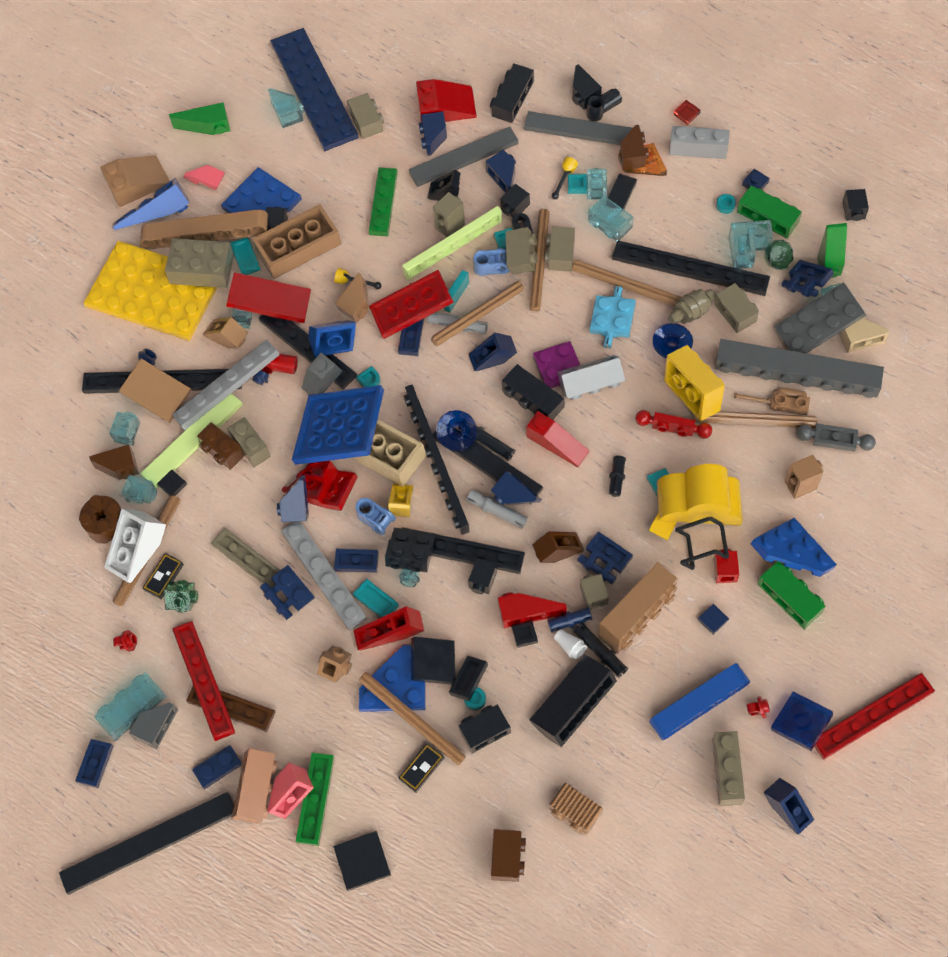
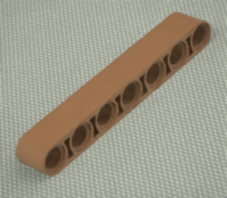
[140,210,268,249]

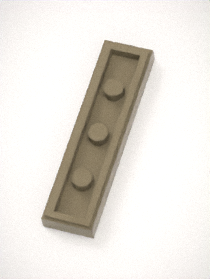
[211,528,280,588]

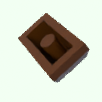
[89,444,139,480]
[532,531,584,563]

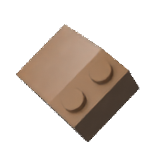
[100,155,170,207]

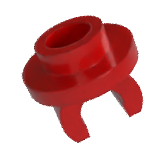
[113,630,137,652]
[746,696,770,718]

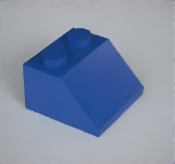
[308,320,356,357]

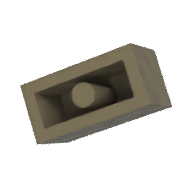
[347,93,384,139]
[433,192,465,237]
[545,226,575,271]
[505,227,538,275]
[714,283,759,333]
[228,417,271,468]

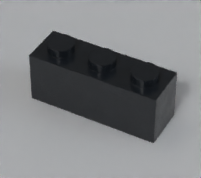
[490,63,534,123]
[502,364,565,420]

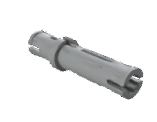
[428,312,488,335]
[466,489,528,529]

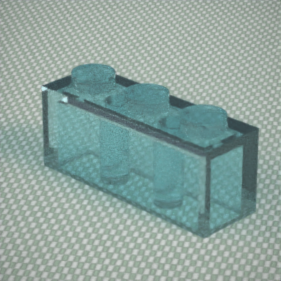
[94,672,167,741]

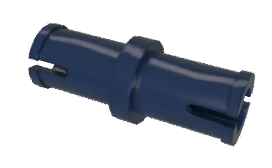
[547,607,593,633]

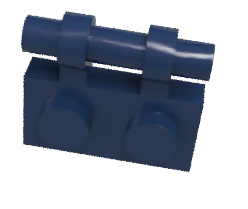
[782,260,834,297]
[577,531,633,585]
[259,565,315,620]

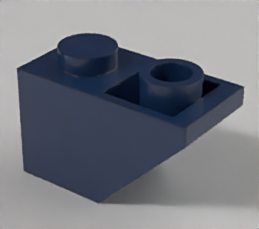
[419,112,447,156]

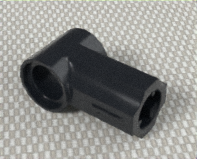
[587,88,622,121]

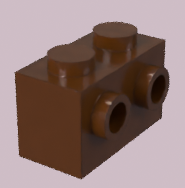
[197,422,244,470]
[491,829,526,882]

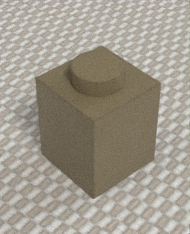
[580,574,609,610]

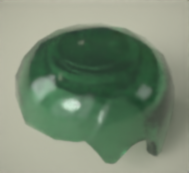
[764,239,794,270]

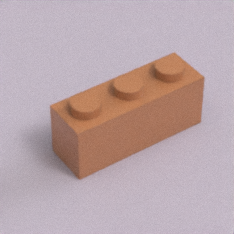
[232,748,277,824]

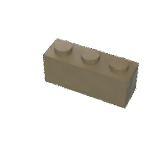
[712,731,745,806]

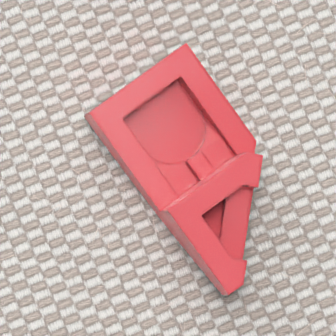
[183,165,225,190]

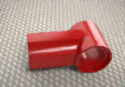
[261,354,298,374]

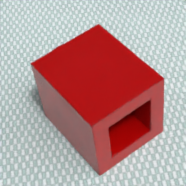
[714,549,740,583]

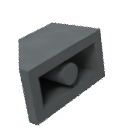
[302,353,342,395]
[129,703,178,749]

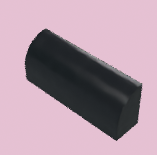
[529,654,617,747]

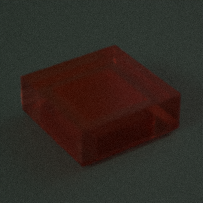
[674,100,701,125]

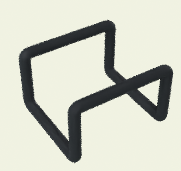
[675,517,729,570]

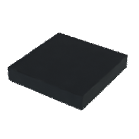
[411,637,455,685]
[333,831,391,891]

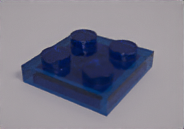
[771,691,834,751]

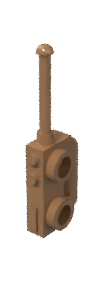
[734,387,810,415]

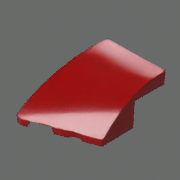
[282,461,358,511]

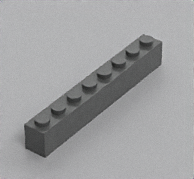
[715,339,884,398]

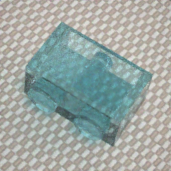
[588,196,633,242]

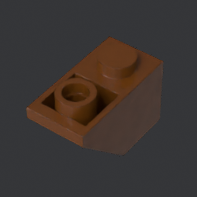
[619,125,649,170]

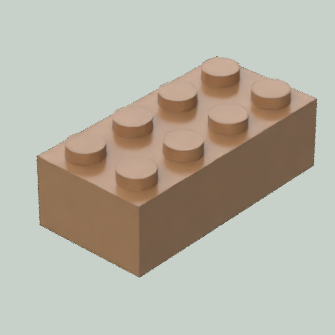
[252,204,341,279]
[598,562,678,654]

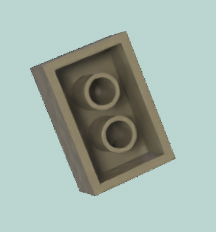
[165,238,234,288]

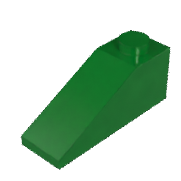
[169,102,231,135]
[817,223,847,278]

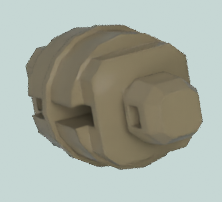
[668,289,716,324]

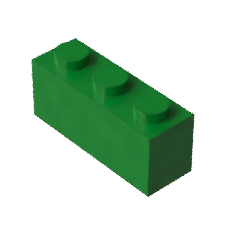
[737,185,802,239]
[757,561,826,630]

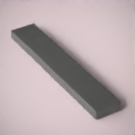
[524,111,632,145]
[409,126,519,187]

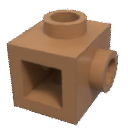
[317,645,352,683]

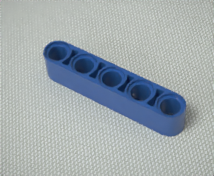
[649,663,751,741]

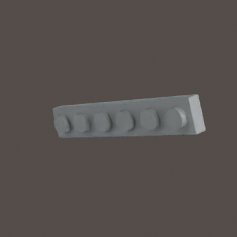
[172,339,280,430]
[281,521,367,631]

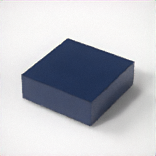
[698,604,729,635]

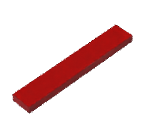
[172,621,235,742]
[811,673,935,760]

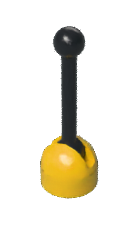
[552,157,578,200]
[334,268,382,290]

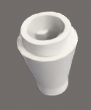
[554,629,587,659]

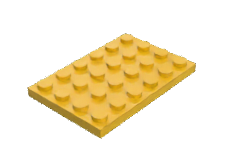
[84,241,218,341]

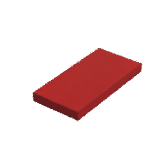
[369,270,454,339]
[226,272,311,323]

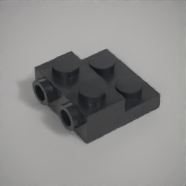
[385,527,436,573]

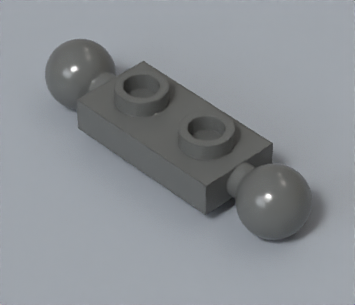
[796,423,876,452]

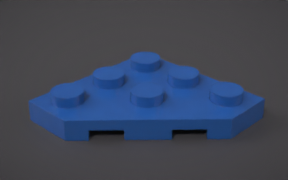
[221,167,302,213]
[750,518,837,577]
[359,645,426,712]

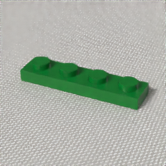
[369,167,398,236]
[295,753,335,846]

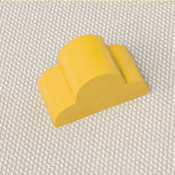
[657,464,743,526]

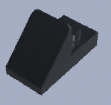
[427,170,461,201]

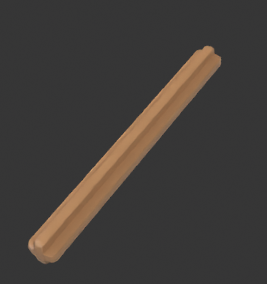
[530,209,550,311]
[572,260,683,307]
[431,281,524,346]
[693,411,817,428]
[113,495,181,607]
[359,672,465,765]

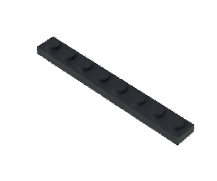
[403,384,470,535]

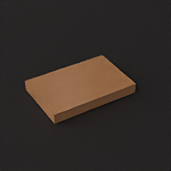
[119,359,192,423]

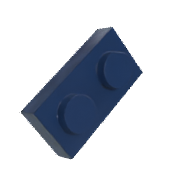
[334,549,379,573]
[75,739,114,788]
[192,745,242,790]

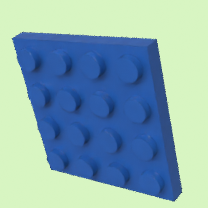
[292,385,384,465]

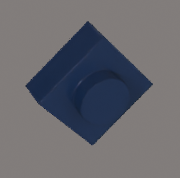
[742,169,770,190]

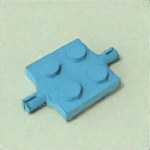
[590,286,636,348]

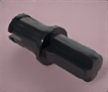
[609,455,626,497]

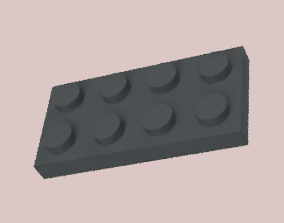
[774,282,866,353]

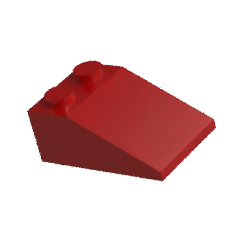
[416,79,477,122]

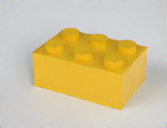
[664,345,725,422]

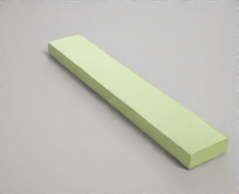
[402,206,502,280]
[140,394,243,488]

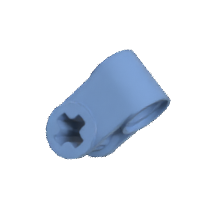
[473,248,510,276]
[356,498,396,536]

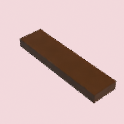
[186,686,276,732]

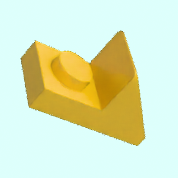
[388,484,413,517]

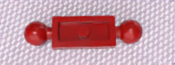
[635,410,713,439]

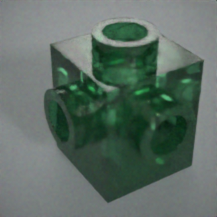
[164,580,198,613]

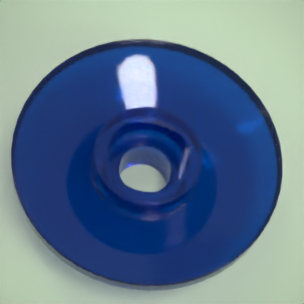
[652,323,693,359]
[436,410,477,451]

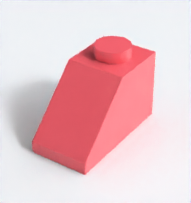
[267,762,314,819]

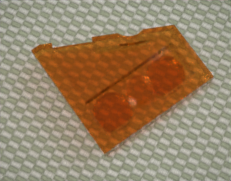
[618,143,667,176]

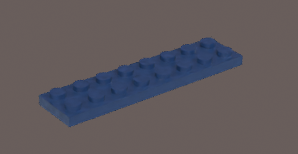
[270,28,359,152]

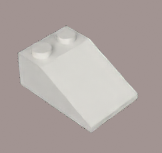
[104,509,166,583]

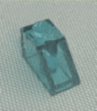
[268,88,305,128]

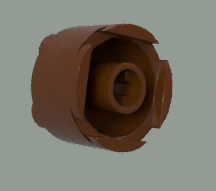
[79,495,122,544]

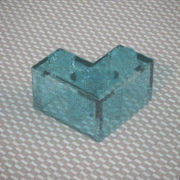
[729,220,773,269]

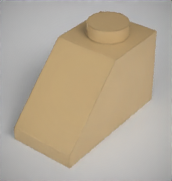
[839,318,890,353]

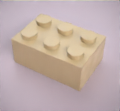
[353,420,426,487]

